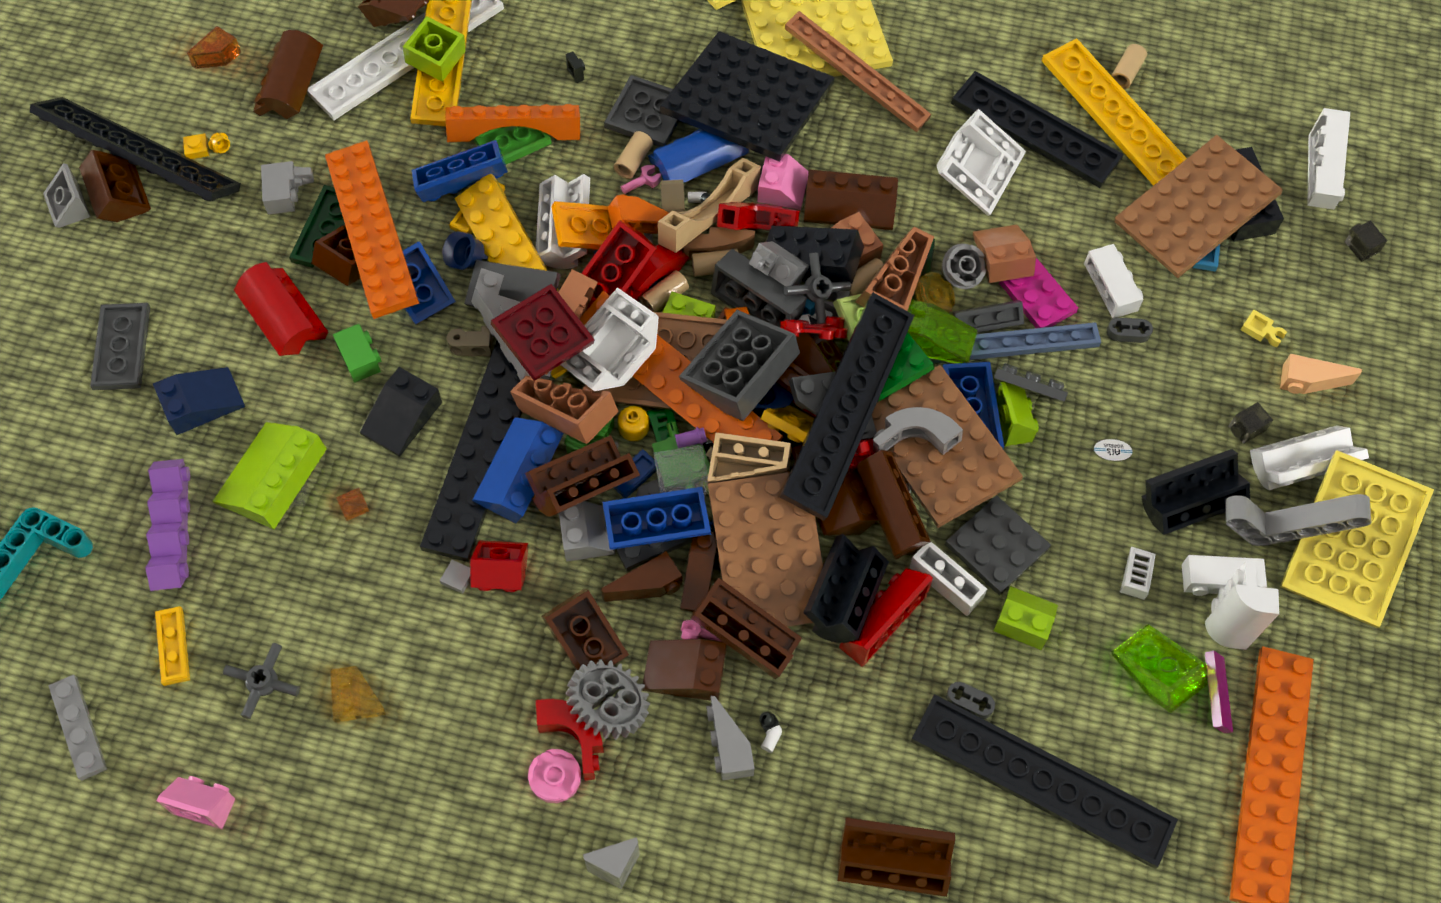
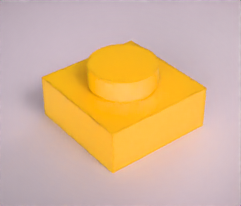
[183,133,209,159]

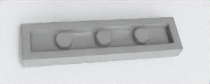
[48,675,108,781]

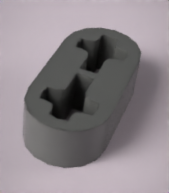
[1106,318,1153,343]
[946,682,995,719]

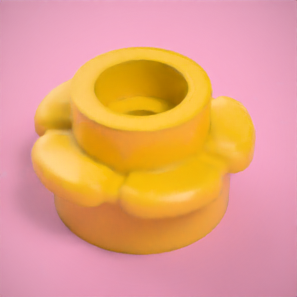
[208,133,230,154]

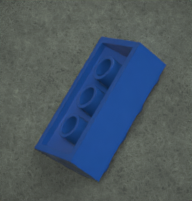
[412,140,508,202]
[472,418,564,524]
[603,487,711,550]

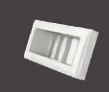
[1120,547,1156,600]

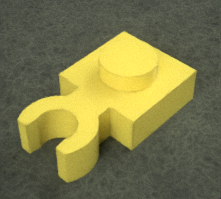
[1241,310,1287,347]

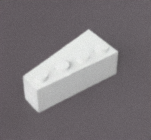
[1307,108,1350,210]

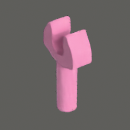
[621,165,661,194]
[681,620,722,642]

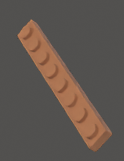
[785,11,931,133]

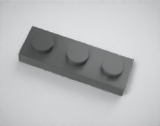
[952,300,1024,336]

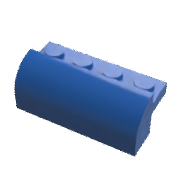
[648,129,750,183]

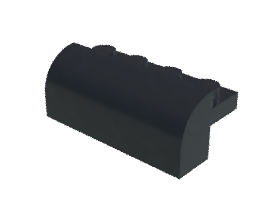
[1141,449,1250,535]
[803,534,889,643]

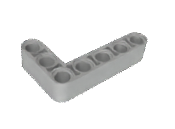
[1225,494,1372,546]

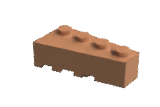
[855,227,934,311]

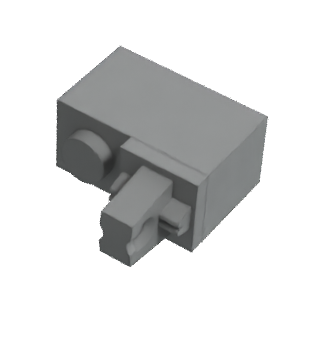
[261,161,314,215]
[749,241,809,286]

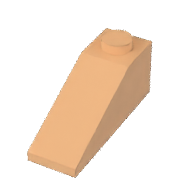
[1280,354,1362,394]

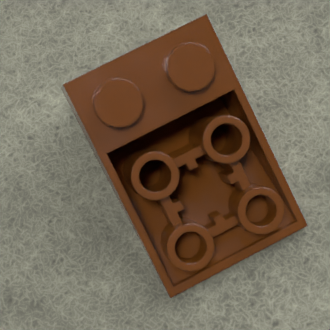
[358,0,429,27]

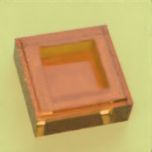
[336,488,370,521]

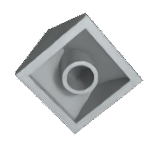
[43,163,91,228]
[583,837,640,890]

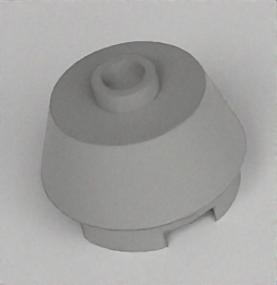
[941,244,986,289]

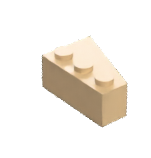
[707,432,792,484]

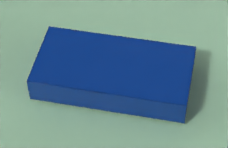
[614,449,659,498]

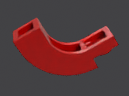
[717,202,800,230]
[626,244,689,302]
[536,699,604,781]

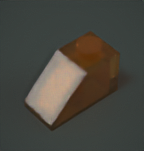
[187,26,241,69]

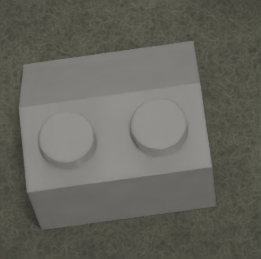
[559,501,615,562]

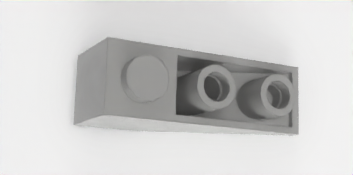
[706,696,755,781]

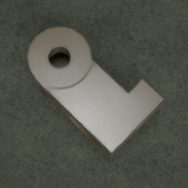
[447,326,494,357]

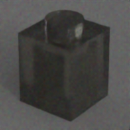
[1345,220,1388,262]
[1229,402,1273,444]

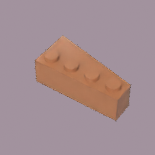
[546,269,598,375]
[510,376,619,444]

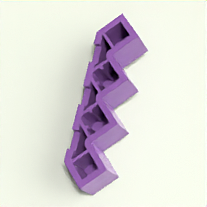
[145,459,190,591]

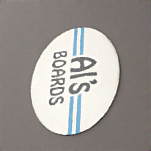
[1094,439,1132,461]

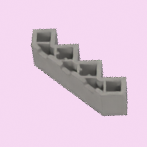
[471,268,552,381]

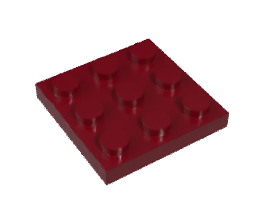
[491,284,595,381]

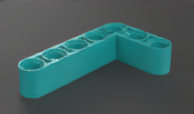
[0,507,93,600]

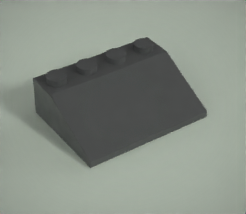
[679,310,800,421]

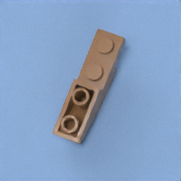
[680,227,755,261]

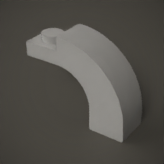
[873,407,963,455]

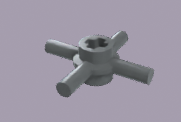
[784,253,851,324]
[223,643,300,719]

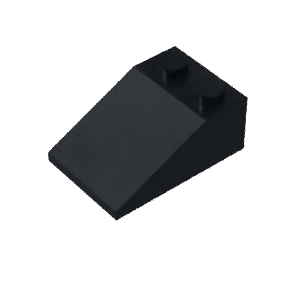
[360,367,442,457]

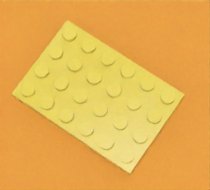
[1280,450,1434,628]

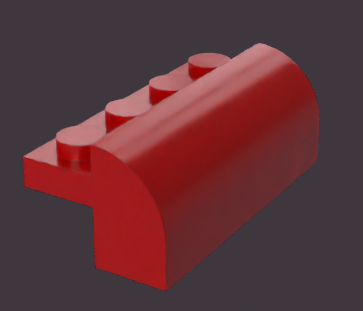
[234,262,329,356]

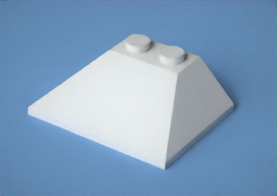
[936,109,1026,216]
[561,288,659,391]

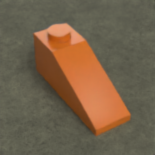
[607,194,669,234]

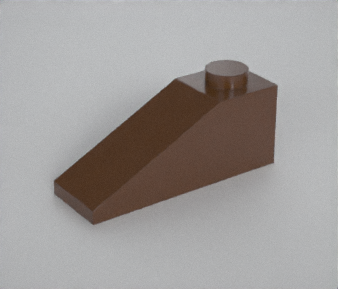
[680,532,717,612]
[601,551,682,602]

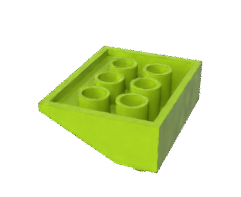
[212,422,327,529]

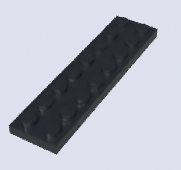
[951,71,1124,188]

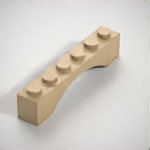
[658,158,761,253]

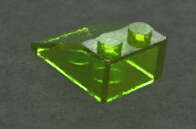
[907,300,978,364]
[1111,624,1208,713]

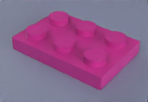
[999,258,1078,328]

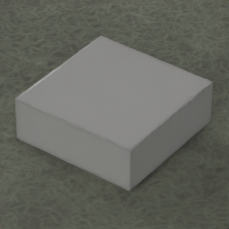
[440,560,471,594]

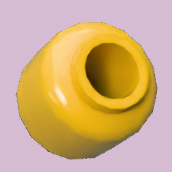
[618,406,649,441]

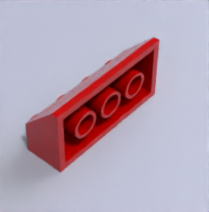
[581,220,657,308]
[839,568,933,667]

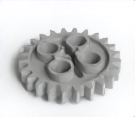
[566,659,650,740]

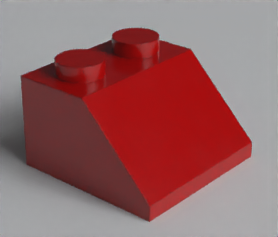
[470,540,529,592]

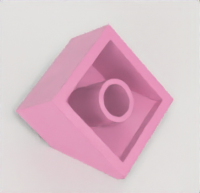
[757,154,808,210]
[157,776,235,829]

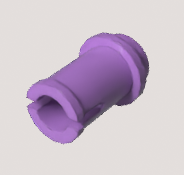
[675,426,707,450]

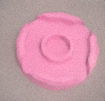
[528,749,582,803]

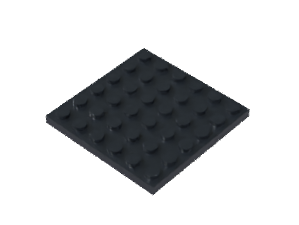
[660,31,835,162]

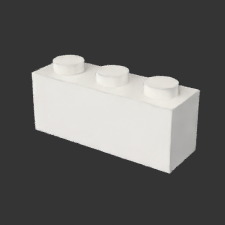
[1084,244,1143,319]
[909,542,987,616]
[1182,555,1267,596]

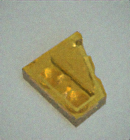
[330,666,386,722]

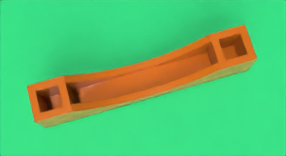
[445,104,580,142]

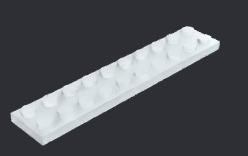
[307,0,504,121]

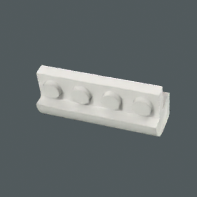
[536,174,590,269]
[1250,425,1369,490]
[1205,561,1279,650]

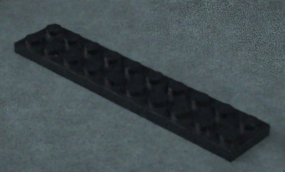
[30,97,241,201]
[779,292,915,521]
[420,340,522,562]
[911,694,1178,869]

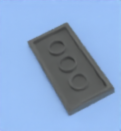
[464,260,561,307]
[90,303,150,390]

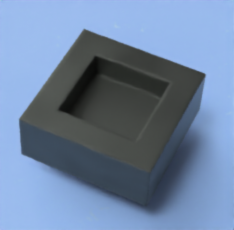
[565,51,585,83]

